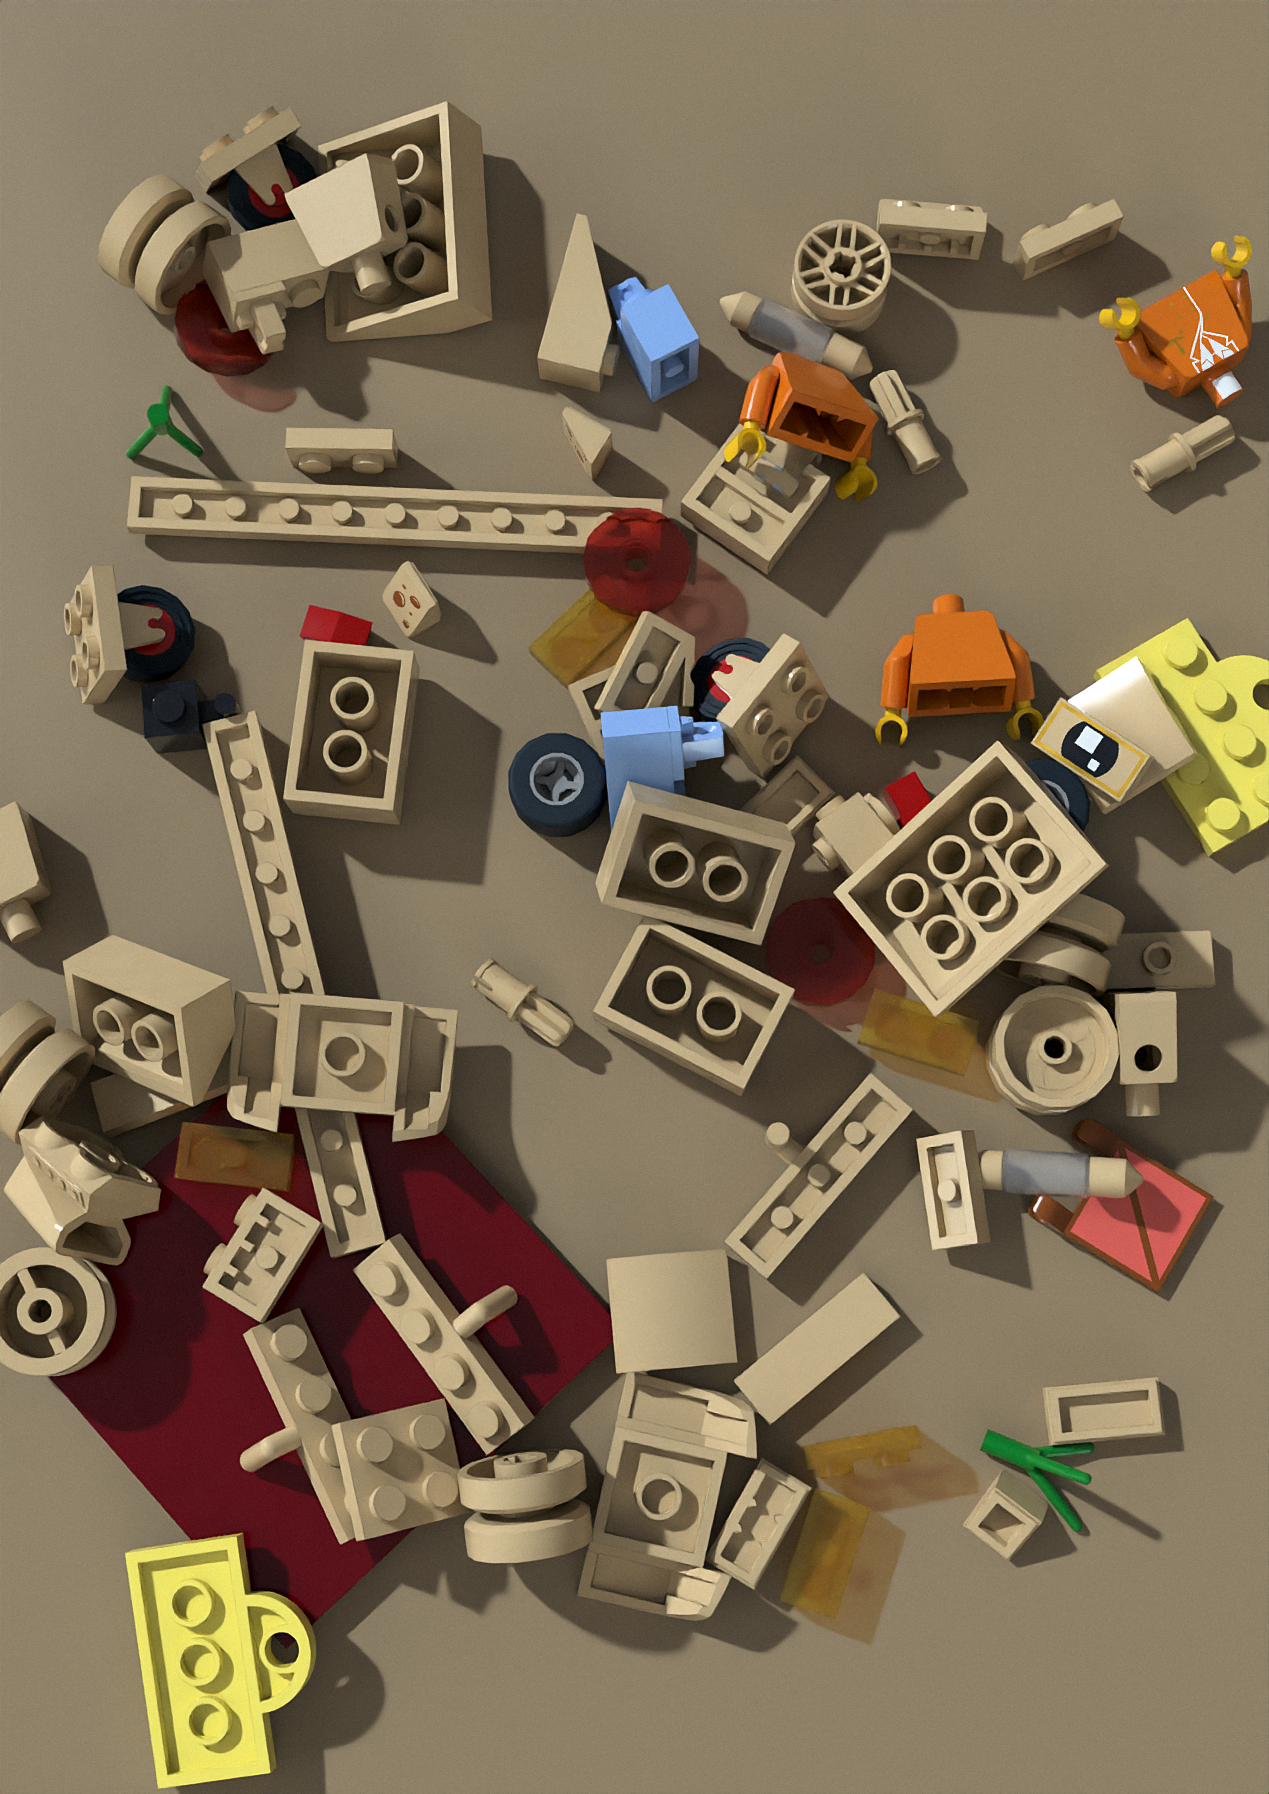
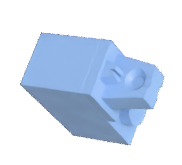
[608,277,699,403]
[601,706,724,832]

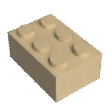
[283,640,420,825]
[595,781,796,946]
[593,915,795,1097]

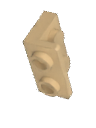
[876,199,987,260]
[202,1188,324,1323]

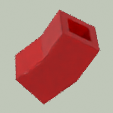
[299,605,373,646]
[882,771,932,830]

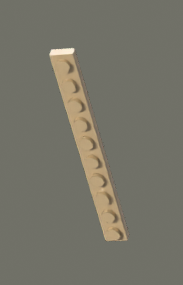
[127,476,663,557]
[202,711,387,1259]

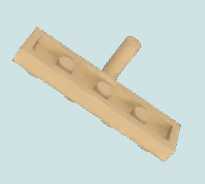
[723,1073,913,1280]
[353,1233,535,1455]
[240,1308,355,1545]

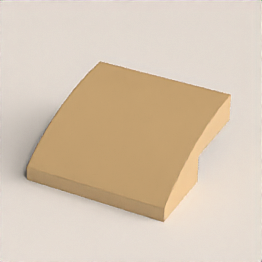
[1044,657,1199,815]
[606,1249,738,1374]

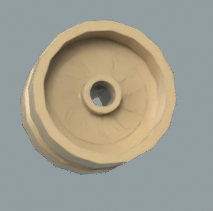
[98,174,231,316]
[994,893,1125,997]
[985,985,1119,1116]
[0,999,95,1145]
[458,1448,593,1564]

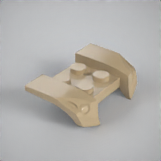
[227,991,459,1142]
[577,1372,757,1621]

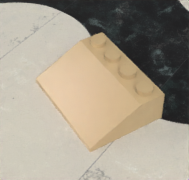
[318,101,492,342]
[833,740,1110,1018]

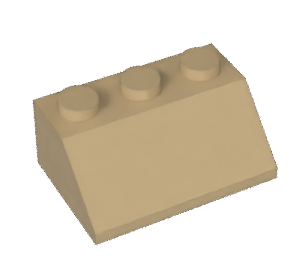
[63,935,236,1107]

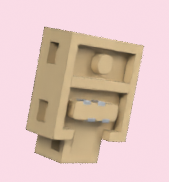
[681,423,831,575]

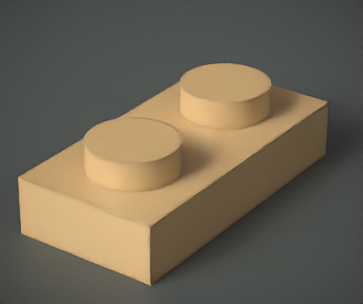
[1013,199,1124,281]
[285,428,398,474]
[916,1130,991,1250]

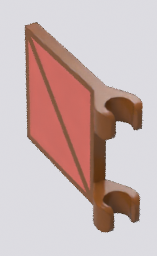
[1027,1118,1214,1293]

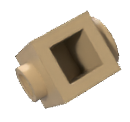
[812,791,900,879]

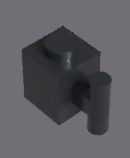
[141,680,243,754]

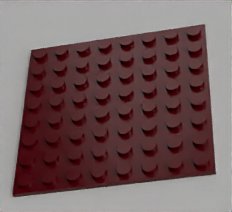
[49,1093,613,1649]

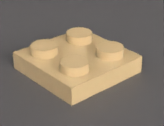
[331,1398,470,1541]

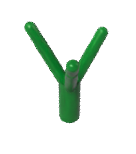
[126,386,203,459]
[980,1429,1095,1532]

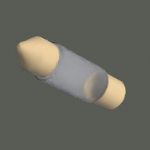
[719,291,873,380]
[978,1148,1143,1199]

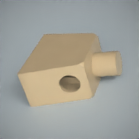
[284,153,408,294]
[0,801,52,943]
[1100,990,1177,1116]

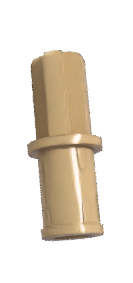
[870,370,942,475]
[1130,415,1235,492]
[470,958,574,1046]

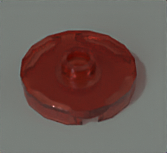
[173,279,275,377]
[583,508,691,617]
[765,897,875,1007]

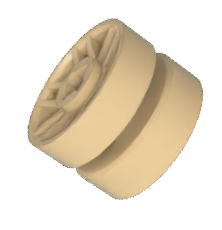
[791,219,891,337]

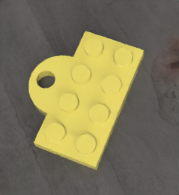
[1093,618,1269,857]
[125,1533,316,1789]

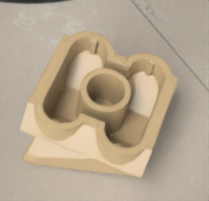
[4,1116,161,1266]

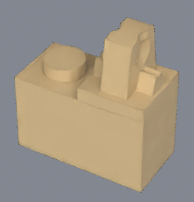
[202,219,329,355]

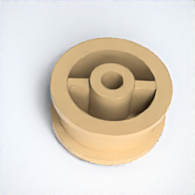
[0,1247,117,1376]

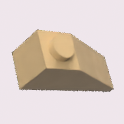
[537,213,620,393]

